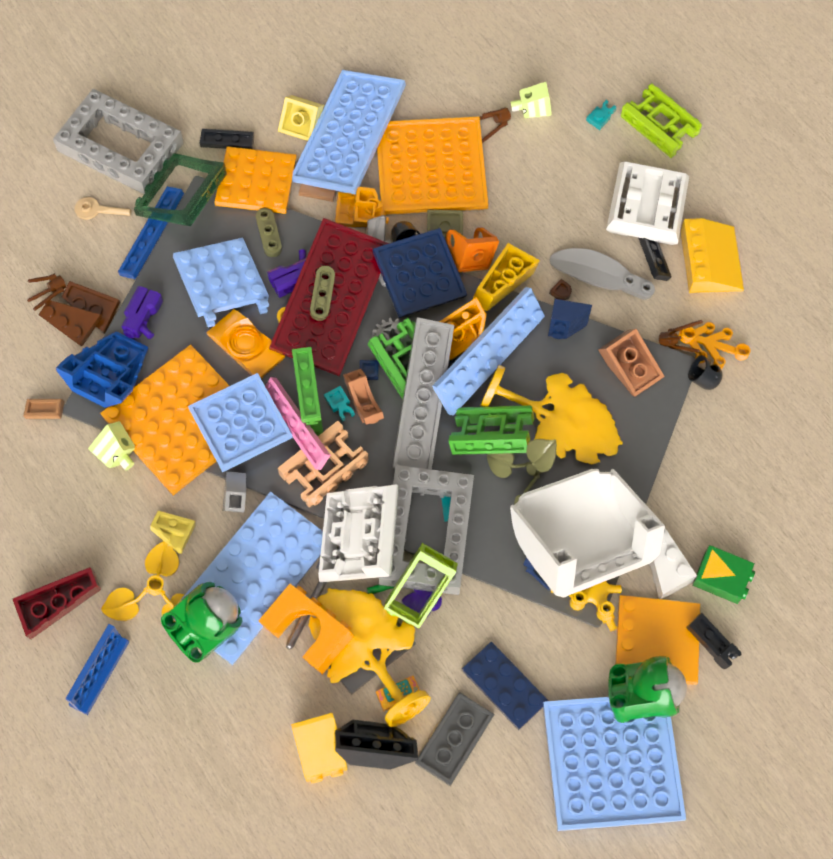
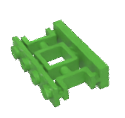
[367,318,415,400]
[292,347,323,436]
[449,406,534,454]

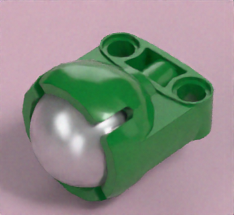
[161,582,242,663]
[608,656,687,723]

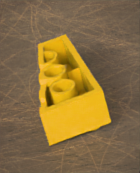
[472,243,540,311]

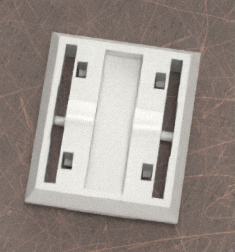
[606,162,689,245]
[319,484,398,582]

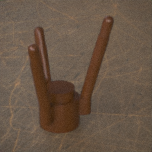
[479,107,511,143]
[27,273,66,311]
[659,320,703,353]

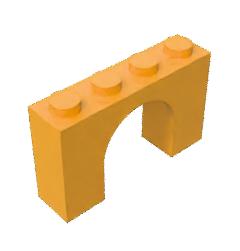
[258,584,354,675]

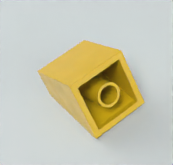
[291,713,347,783]

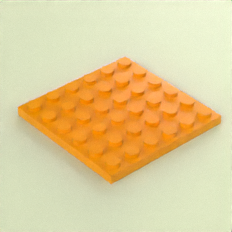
[377,117,488,215]
[100,344,229,496]

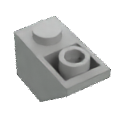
[222,471,246,512]

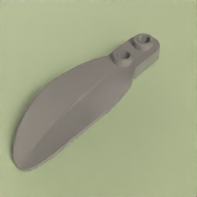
[550,248,655,300]

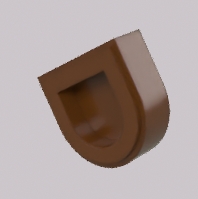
[549,279,572,300]

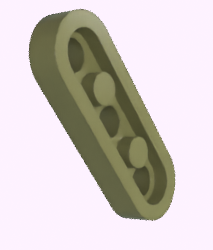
[256,208,282,257]
[310,266,335,321]

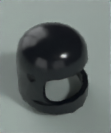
[391,221,420,242]
[688,355,723,390]

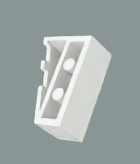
[649,527,697,599]

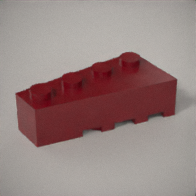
[12,567,101,639]

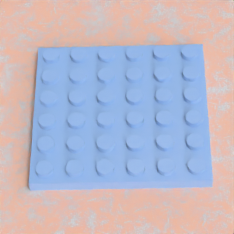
[543,697,686,831]

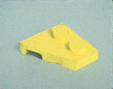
[151,511,195,554]

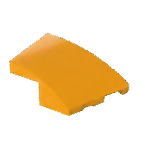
[335,187,389,227]

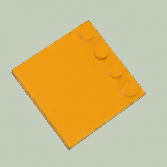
[615,595,700,685]

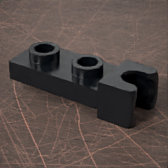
[686,613,742,669]

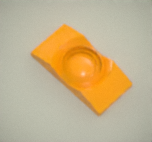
[206,309,285,378]

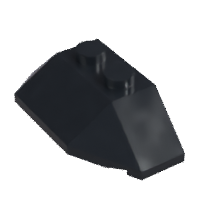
[334,720,418,770]

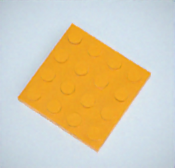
[215,147,297,214]

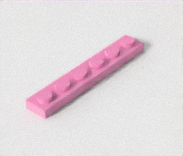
[265,377,331,470]

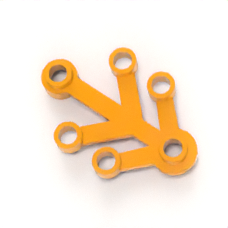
[678,322,751,369]

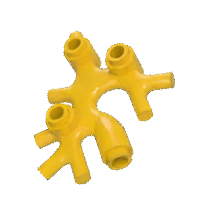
[551,581,622,632]

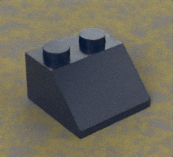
[548,299,592,339]

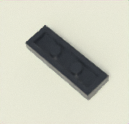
[200,129,254,149]
[638,237,672,281]

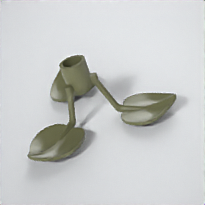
[486,439,557,505]

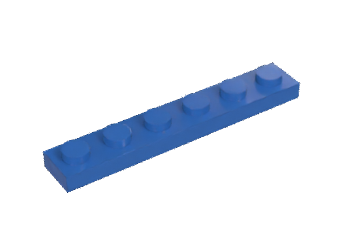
[118,186,184,280]

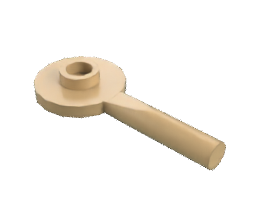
[74,197,132,220]

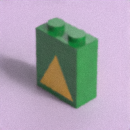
[692,545,755,604]

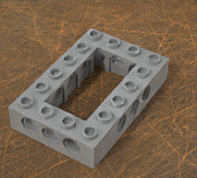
[53,89,184,195]
[379,465,474,595]

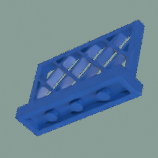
[65,624,129,715]

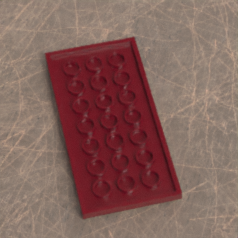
[269,218,389,377]

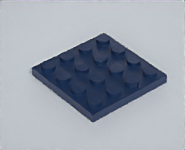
[372,228,468,318]

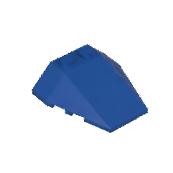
[56,331,148,408]

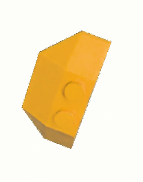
[439,297,486,360]

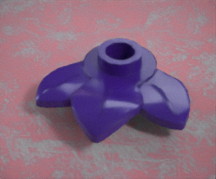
[402,589,442,618]

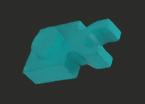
[586,100,616,130]
[324,386,355,422]

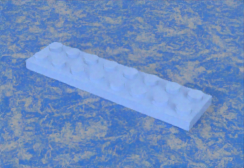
[432,287,545,415]

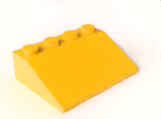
[680,218,744,293]

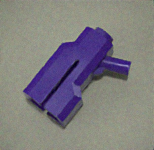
[267,249,306,298]
[121,286,163,339]

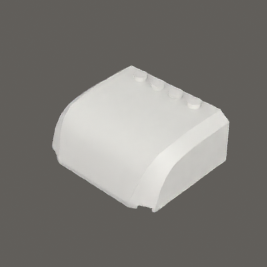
[511,469,665,597]

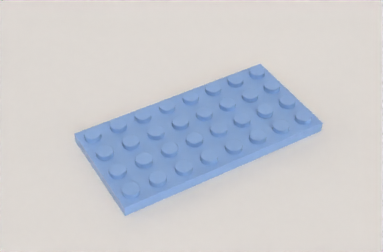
[292,70,406,195]
[172,492,323,666]

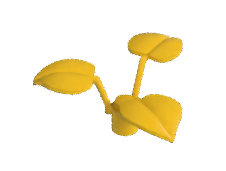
[101,541,184,622]

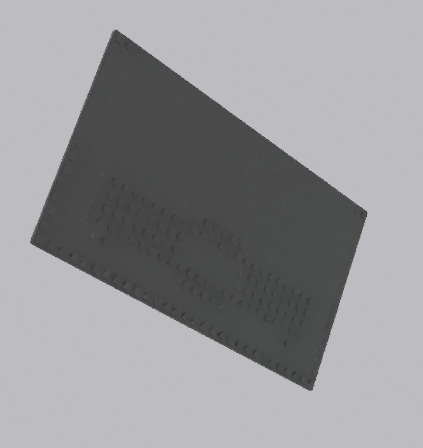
[63,176,695,628]

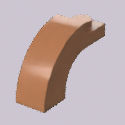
[343,369,384,425]

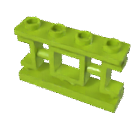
[620,83,702,158]

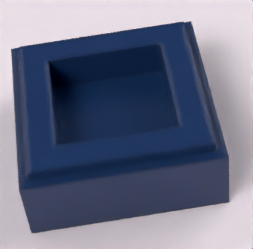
[359,360,379,380]

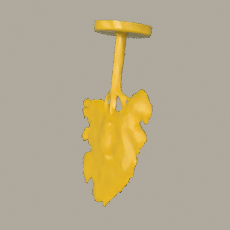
[480,365,623,464]
[309,588,431,727]

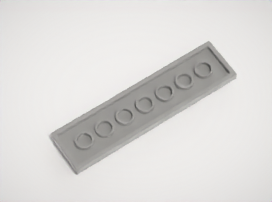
[392,317,454,470]

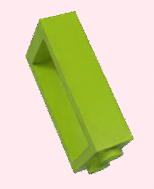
[384,543,458,628]

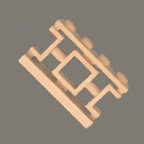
[278,421,369,508]

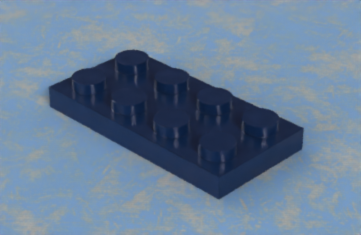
[462,641,549,731]

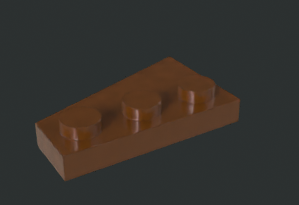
[62,281,120,334]
[38,300,103,346]

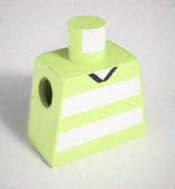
[511,82,552,118]
[88,421,135,471]

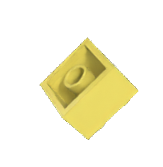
[278,95,324,141]

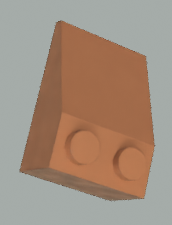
[598,329,665,397]

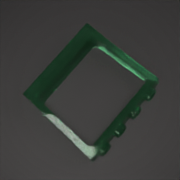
[134,153,227,226]

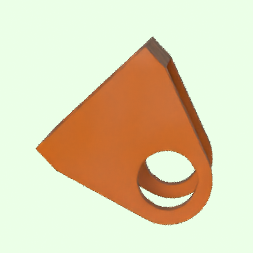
[446,227,499,272]

